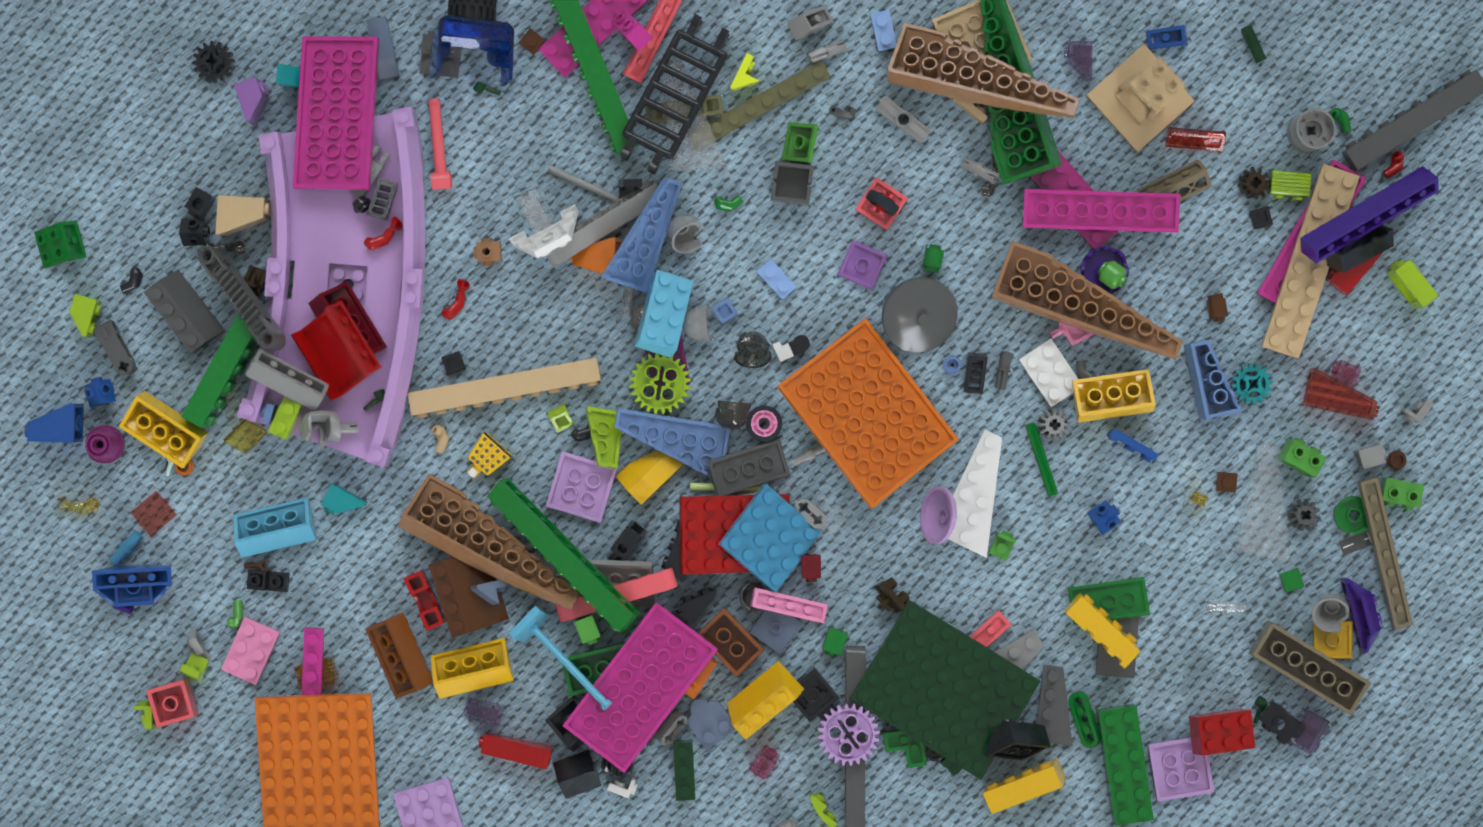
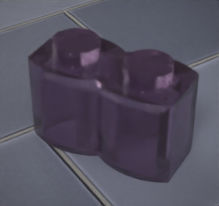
[1293,709,1330,755]

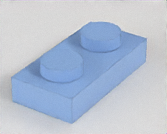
[870,10,897,52]
[757,259,796,300]

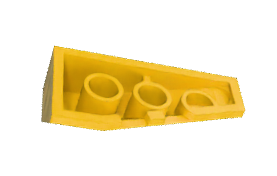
[616,450,683,505]

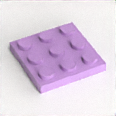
[546,451,617,523]
[1147,737,1214,802]
[393,777,463,827]

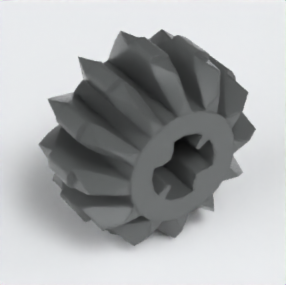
[1287,499,1321,531]

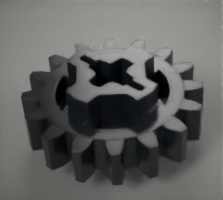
[192,41,235,83]

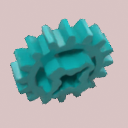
[1230,363,1274,405]

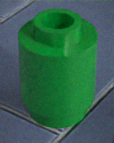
[922,244,944,273]

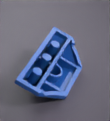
[92,564,172,607]

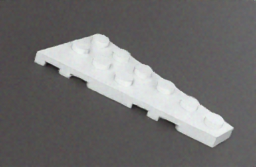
[948,429,1002,558]

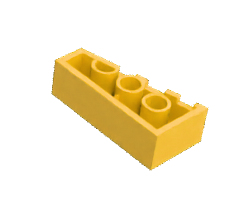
[1064,593,1141,669]

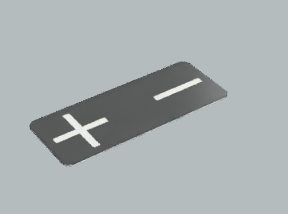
[1339,530,1372,555]

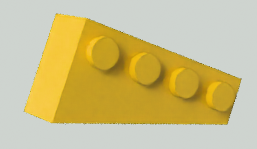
[983,758,1066,814]

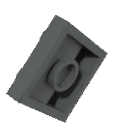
[419,31,463,78]

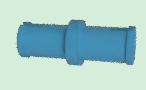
[109,530,144,566]

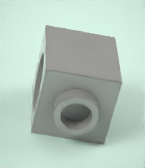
[1354,444,1387,469]

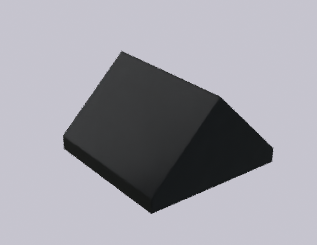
[553,750,602,798]

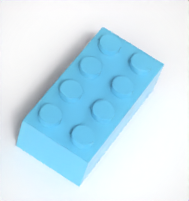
[634,269,693,358]

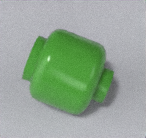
[1098,261,1128,289]

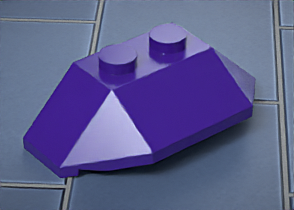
[1340,577,1382,653]

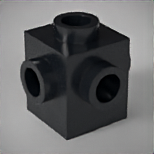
[179,218,210,246]

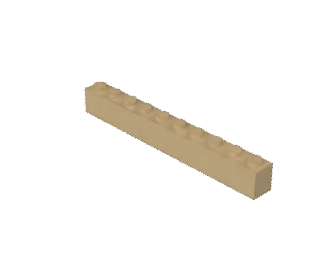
[407,358,602,419]

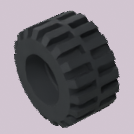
[447,0,497,24]

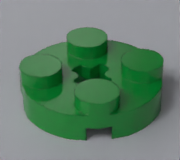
[1334,496,1368,534]

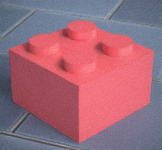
[146,678,199,728]

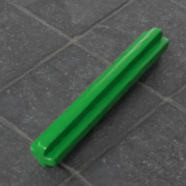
[1025,423,1058,496]

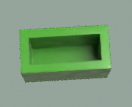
[574,613,603,645]

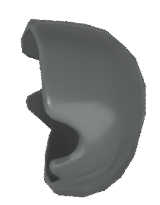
[739,582,766,612]

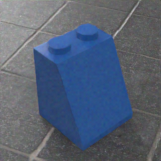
[24,404,84,442]

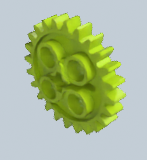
[629,354,691,414]

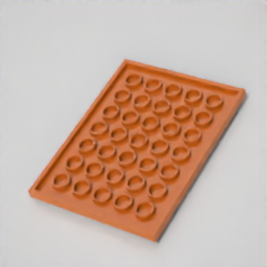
[776,318,959,509]
[255,693,380,827]

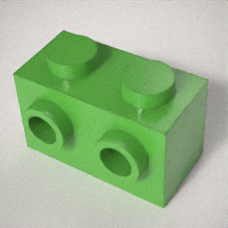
[1277,438,1326,478]
[1380,477,1424,510]

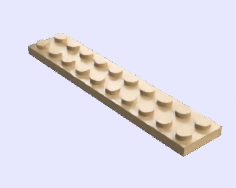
[1261,164,1360,359]

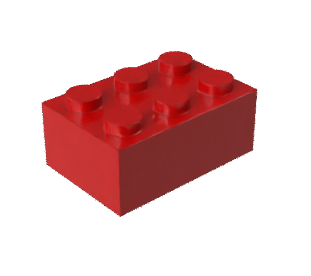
[1189,708,1255,756]

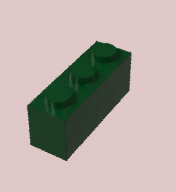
[673,739,696,801]

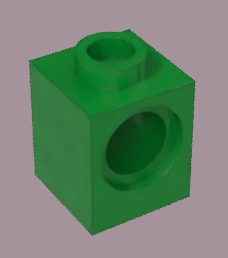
[822,626,848,657]

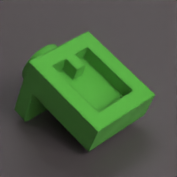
[988,530,1016,561]

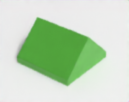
[781,122,818,165]

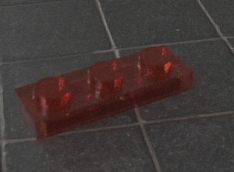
[1165,127,1226,152]

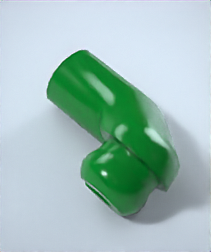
[1329,108,1352,133]
[714,195,744,212]

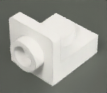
[607,777,638,798]

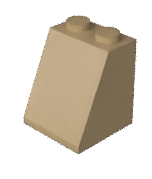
[215,195,271,237]

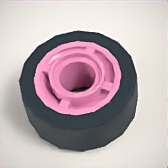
[746,405,782,442]

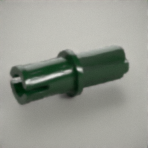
[1241,25,1267,63]

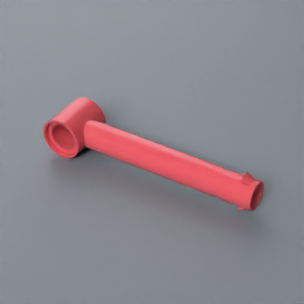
[428,99,452,190]

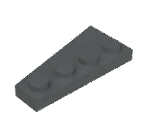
[1036,665,1073,746]

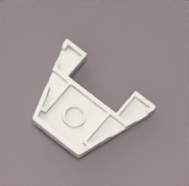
[509,204,579,258]

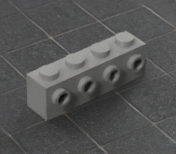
[245,348,329,411]

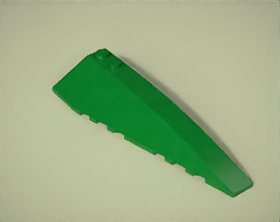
[981,0,1062,185]

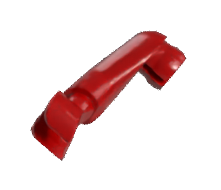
[364,216,403,251]
[441,278,470,320]

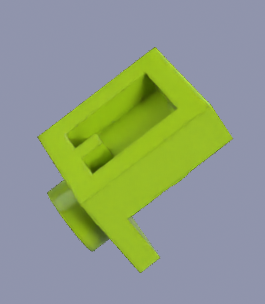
[133,701,156,729]

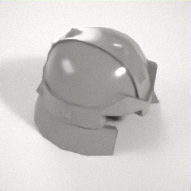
[667,215,702,254]
[682,304,712,342]
[1312,594,1350,633]

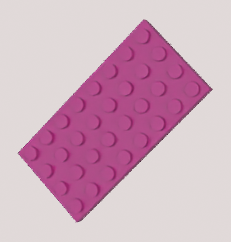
[293,36,379,190]
[563,602,718,773]

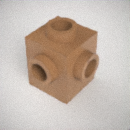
[473,238,502,266]

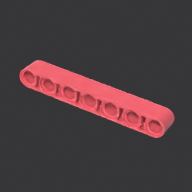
[554,568,678,623]

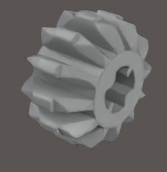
[1037,408,1071,441]

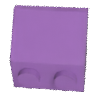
[234,77,270,125]

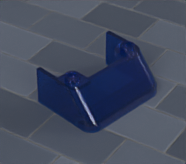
[429,15,514,87]

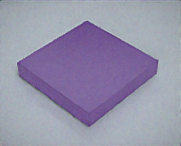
[837,240,888,290]

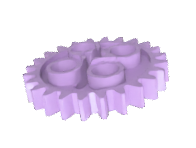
[817,703,880,766]

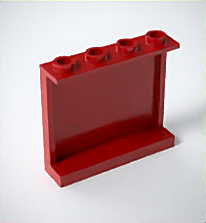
[291,300,382,401]

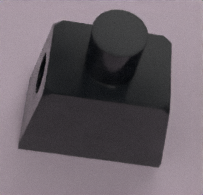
[608,520,647,561]

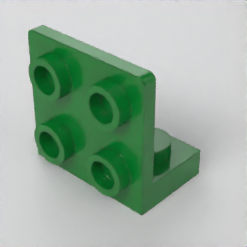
[34,220,87,269]

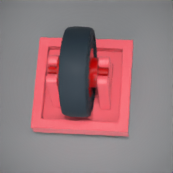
[855,177,908,231]

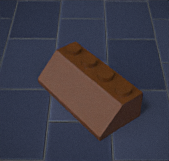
[365,612,433,698]

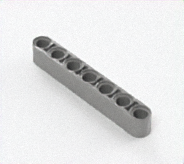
[546,180,658,266]

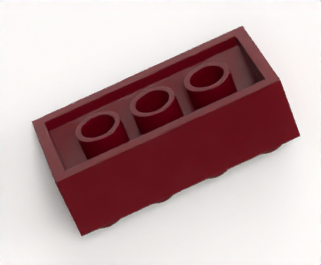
[308,281,387,355]

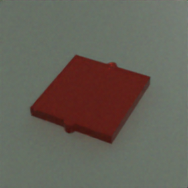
[131,491,177,536]

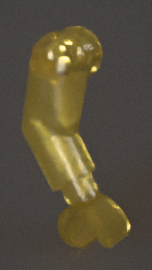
[57,498,100,514]

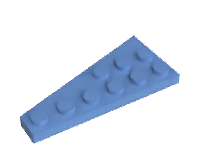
[600,177,682,293]
[614,408,731,478]

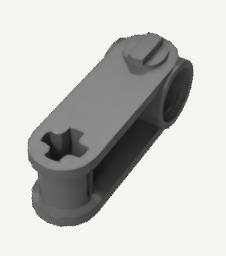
[94,319,136,375]

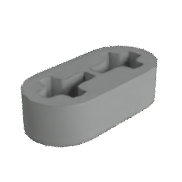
[795,498,827,529]
[656,711,687,746]

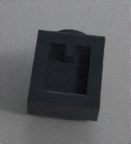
[618,179,642,198]

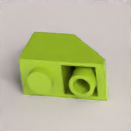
[69,294,102,338]

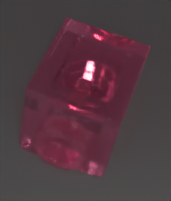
[1331,360,1361,386]
[748,745,780,780]

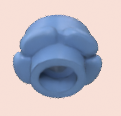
[943,355,962,374]

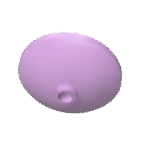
[920,486,957,544]

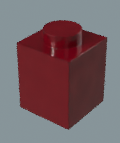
[801,554,821,582]

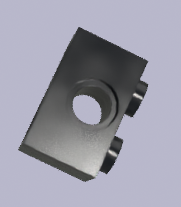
[1258,701,1307,745]

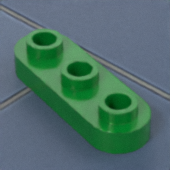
[1068,691,1101,748]

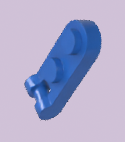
[1108,430,1159,463]

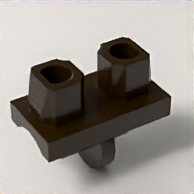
[244,265,266,299]
[874,577,910,613]

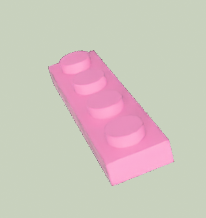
[750,588,828,623]

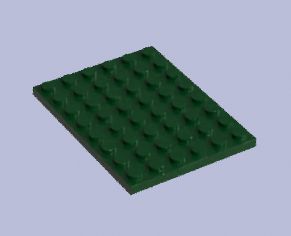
[849,600,1041,780]

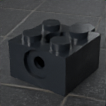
[793,666,839,722]

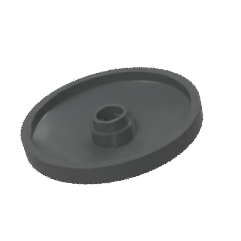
[882,277,958,353]

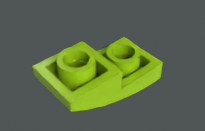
[809,792,838,827]

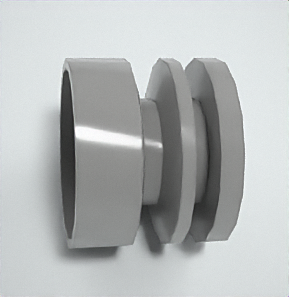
[1287,108,1336,153]

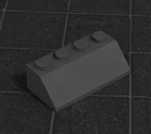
[144,270,225,354]

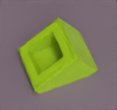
[547,404,574,433]

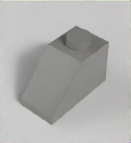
[787,5,834,41]

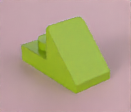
[179,653,209,683]

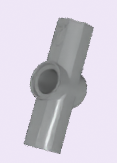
[875,96,931,144]

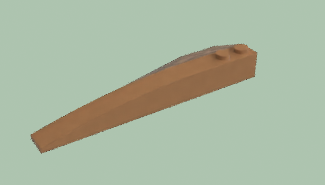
[887,23,1080,118]
[991,241,1183,360]
[398,474,580,610]

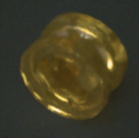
[1189,491,1209,507]

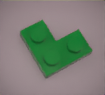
[883,730,927,768]

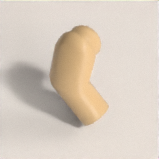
[432,425,449,454]

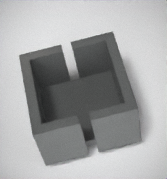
[771,161,814,206]

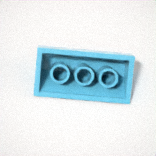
[233,497,316,558]

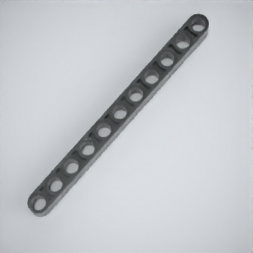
[845,646,865,827]

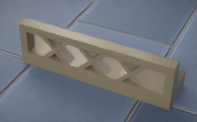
[1133,159,1212,201]

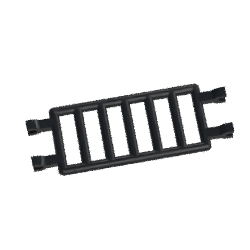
[620,14,730,175]

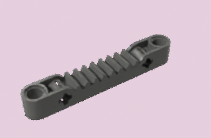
[198,246,286,351]

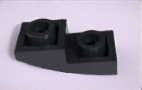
[247,570,290,592]

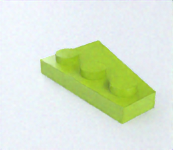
[585,406,622,469]

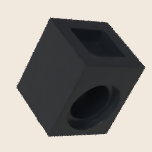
[184,187,216,218]

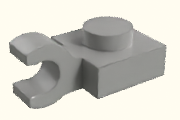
[187,629,211,661]

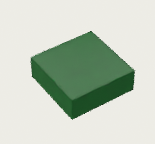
[1279,568,1305,592]

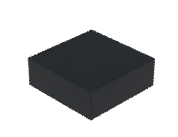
[1249,206,1273,230]
[441,351,466,376]

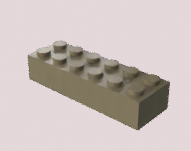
[1248,621,1371,715]

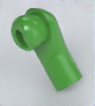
[227,600,243,628]

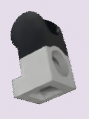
[772,335,810,362]

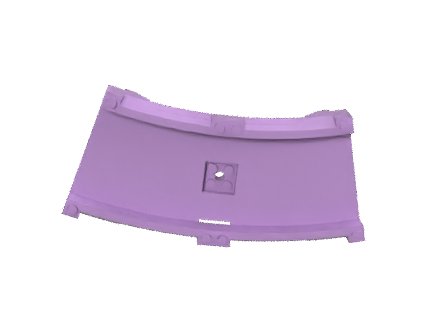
[237,106,425,468]

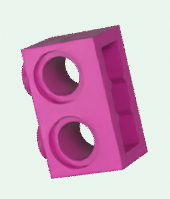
[611,10,653,51]

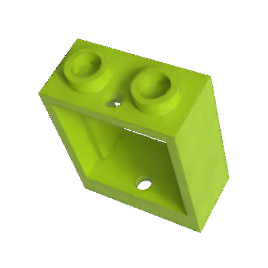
[1386,259,1439,309]

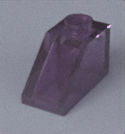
[1064,41,1093,82]
[464,697,505,726]

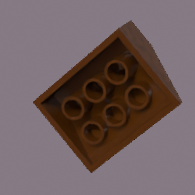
[429,557,509,638]

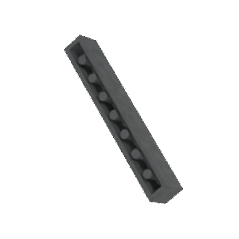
[1342,70,1483,171]

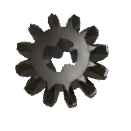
[1237,167,1271,200]

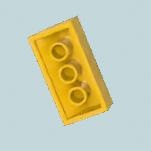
[1072,369,1156,423]
[119,391,209,469]
[430,638,514,699]
[727,660,804,740]

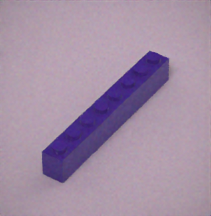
[1300,166,1439,264]

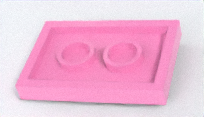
[221,617,280,685]

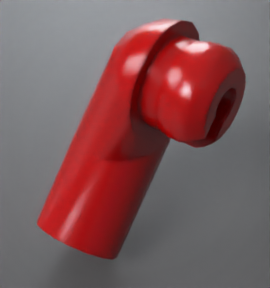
[1383,151,1404,179]

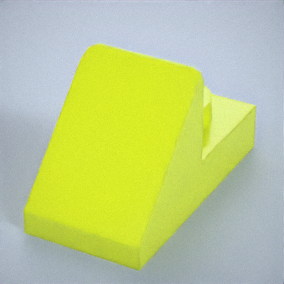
[730,53,759,91]

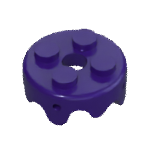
[1080,246,1129,294]

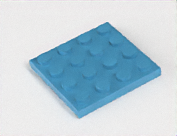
[718,484,821,592]

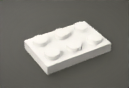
[1019,338,1078,407]

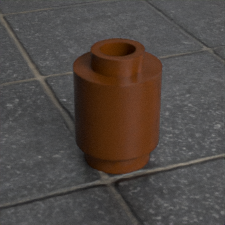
[1206,293,1228,322]

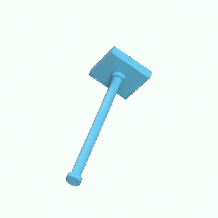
[509,606,612,710]

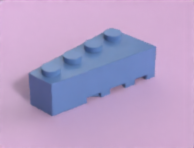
[1184,340,1243,420]

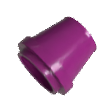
[85,425,125,464]

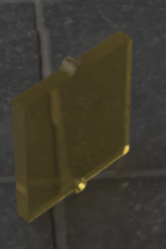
[223,419,268,454]

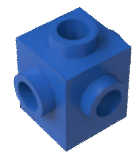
[84,377,116,408]
[1087,500,1121,535]

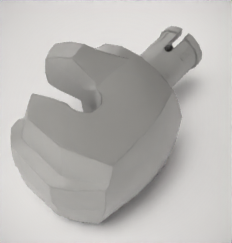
[299,410,358,447]

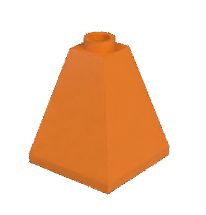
[570,238,624,274]

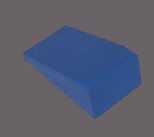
[1146,25,1188,50]

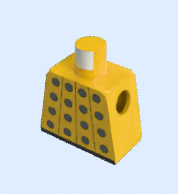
[466,432,513,479]

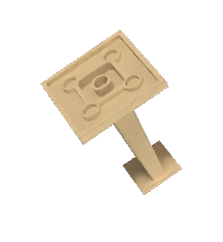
[1086,44,1195,152]

